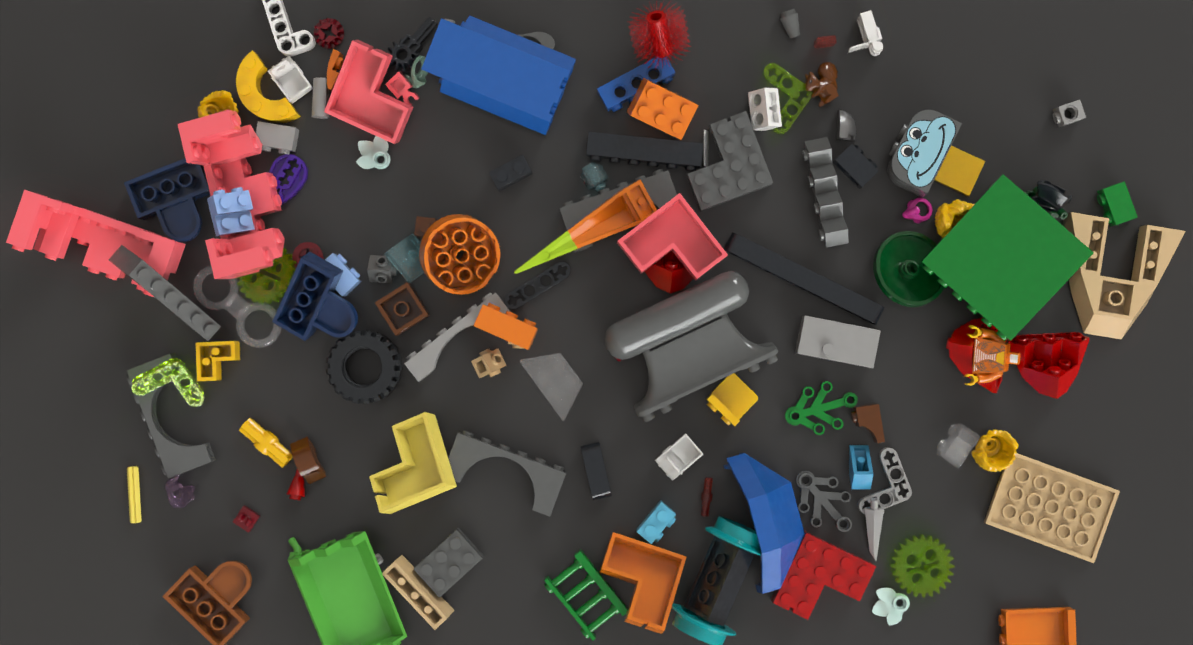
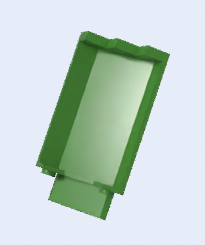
[288,531,407,645]

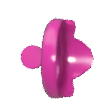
[902,198,933,224]

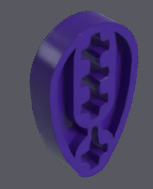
[269,154,308,204]

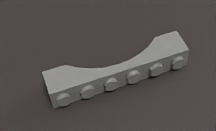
[404,292,510,382]

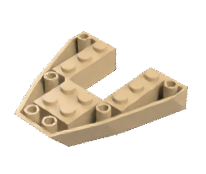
[1063,212,1186,339]

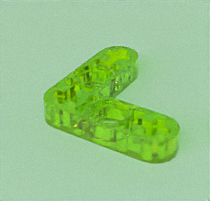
[763,63,812,134]
[131,358,204,407]

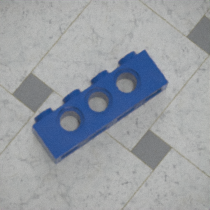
[597,57,676,112]

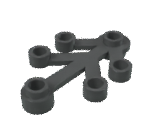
[796,471,852,532]

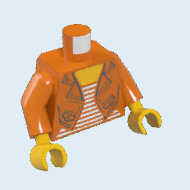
[964,325,1020,386]

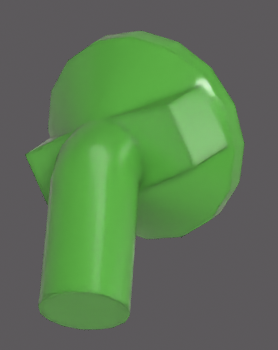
[288,537,302,559]

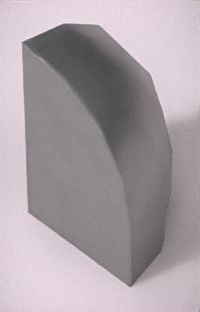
[837,110,856,141]

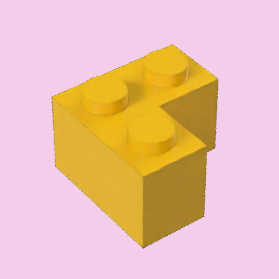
[196,341,240,381]

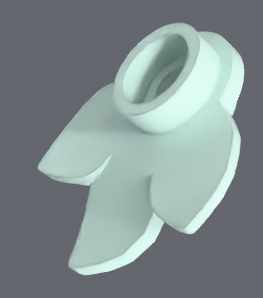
[356,136,391,169]
[872,587,910,626]

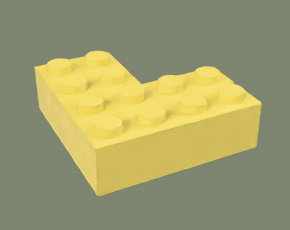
[369,412,457,514]

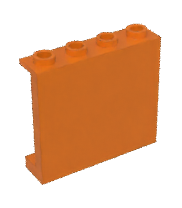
[998,607,1077,645]

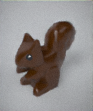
[805,62,839,107]

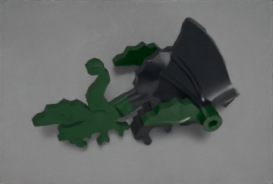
[1024,180,1073,220]

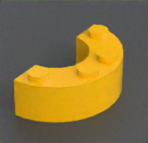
[236,50,301,123]

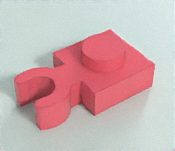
[385,71,419,106]

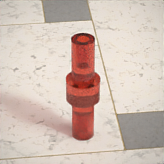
[701,477,713,516]

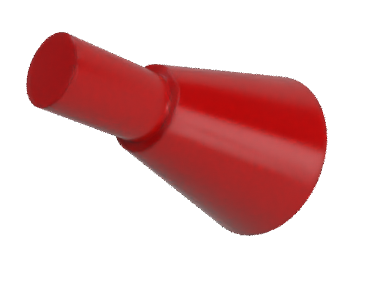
[286,469,305,500]

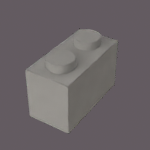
[256,121,299,155]

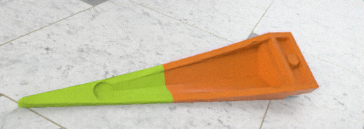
[514,179,657,274]

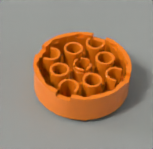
[419,214,500,295]

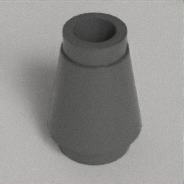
[779,8,800,38]

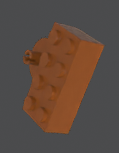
[162,561,252,645]

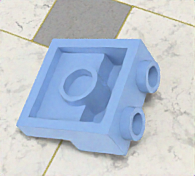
[207,187,255,236]

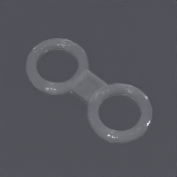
[193,266,281,348]

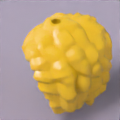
[197,90,239,118]
[935,199,975,238]
[971,429,1018,472]

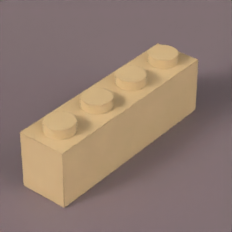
[382,555,455,630]

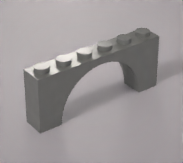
[559,169,677,253]
[109,245,221,341]
[127,354,216,478]
[448,430,567,517]

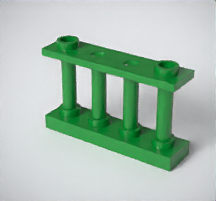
[544,549,628,641]

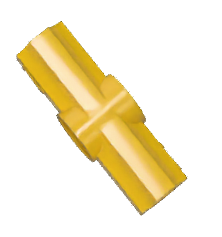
[239,418,292,468]

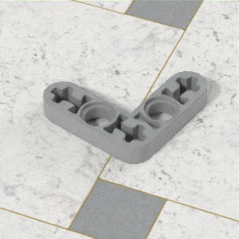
[857,447,912,514]

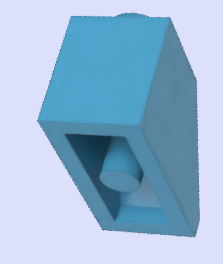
[849,445,873,489]

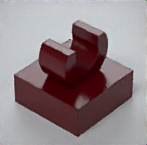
[233,505,260,533]

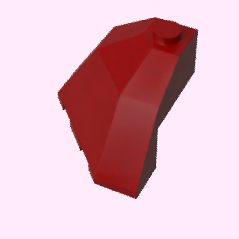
[946,318,1008,394]

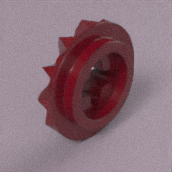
[313,18,344,49]
[292,242,324,268]

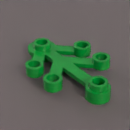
[785,381,858,435]

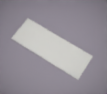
[704,130,708,167]

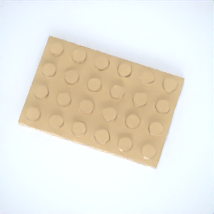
[984,453,1120,563]

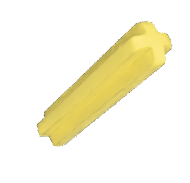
[127,466,142,523]

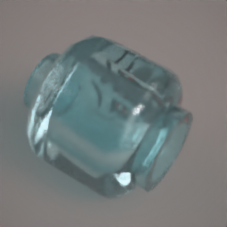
[580,162,609,192]

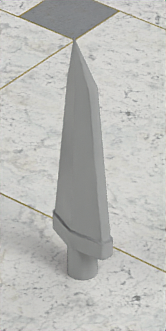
[865,498,884,561]

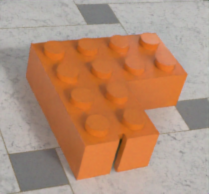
[599,532,686,634]

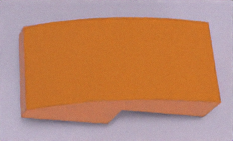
[327,49,344,92]

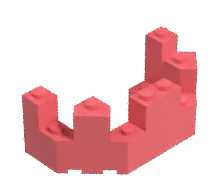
[178,110,285,279]
[6,190,186,297]

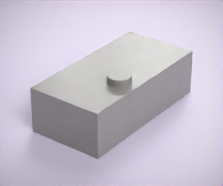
[795,316,881,368]

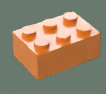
[626,78,699,140]
[474,303,538,350]

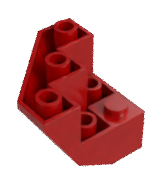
[644,250,694,293]
[1008,332,1089,399]

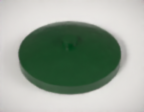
[873,231,944,307]

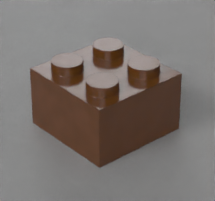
[375,282,430,336]

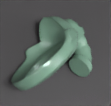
[404,56,428,89]

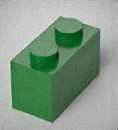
[1097,181,1138,227]

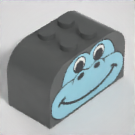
[887,110,962,198]

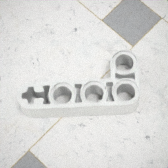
[262,0,316,57]

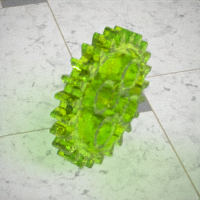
[236,248,296,304]
[891,534,955,598]

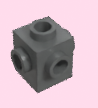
[367,255,398,283]

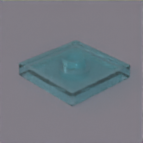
[384,233,424,284]

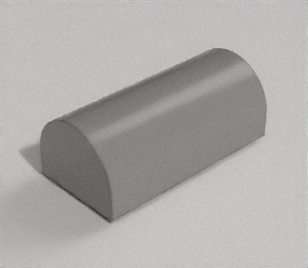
[311,78,330,119]

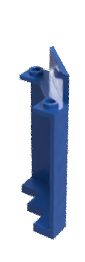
[421,15,576,135]

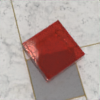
[814,35,837,48]

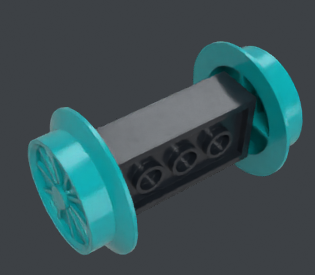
[672,516,761,645]

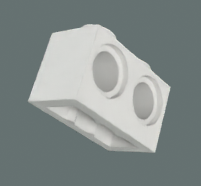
[748,88,782,131]

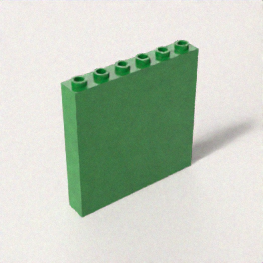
[922,174,1094,341]

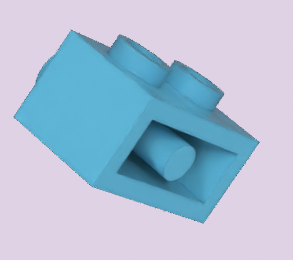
[636,500,676,544]

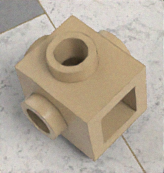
[471,348,507,378]

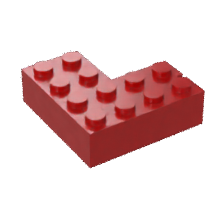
[771,531,876,620]

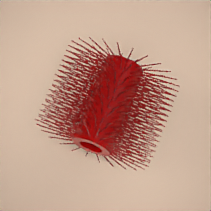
[628,1,691,69]

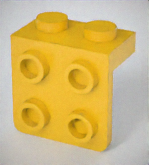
[706,373,758,426]

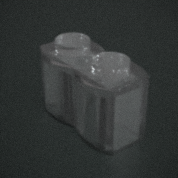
[937,423,980,468]

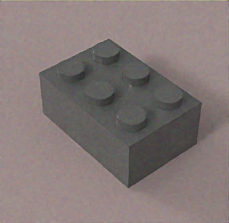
[414,527,484,598]

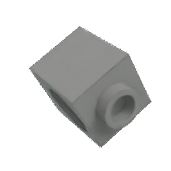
[1053,100,1086,127]

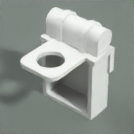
[848,10,883,56]
[268,55,313,104]
[655,433,703,481]

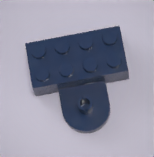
[124,158,210,242]
[272,252,358,341]

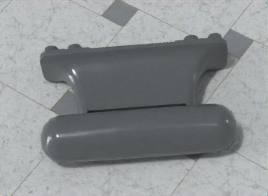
[604,271,778,422]

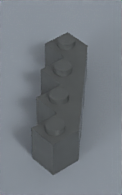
[802,137,849,248]

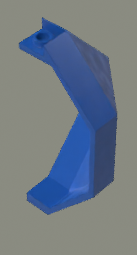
[723,453,805,594]

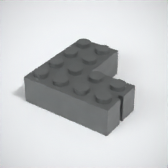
[686,111,773,212]

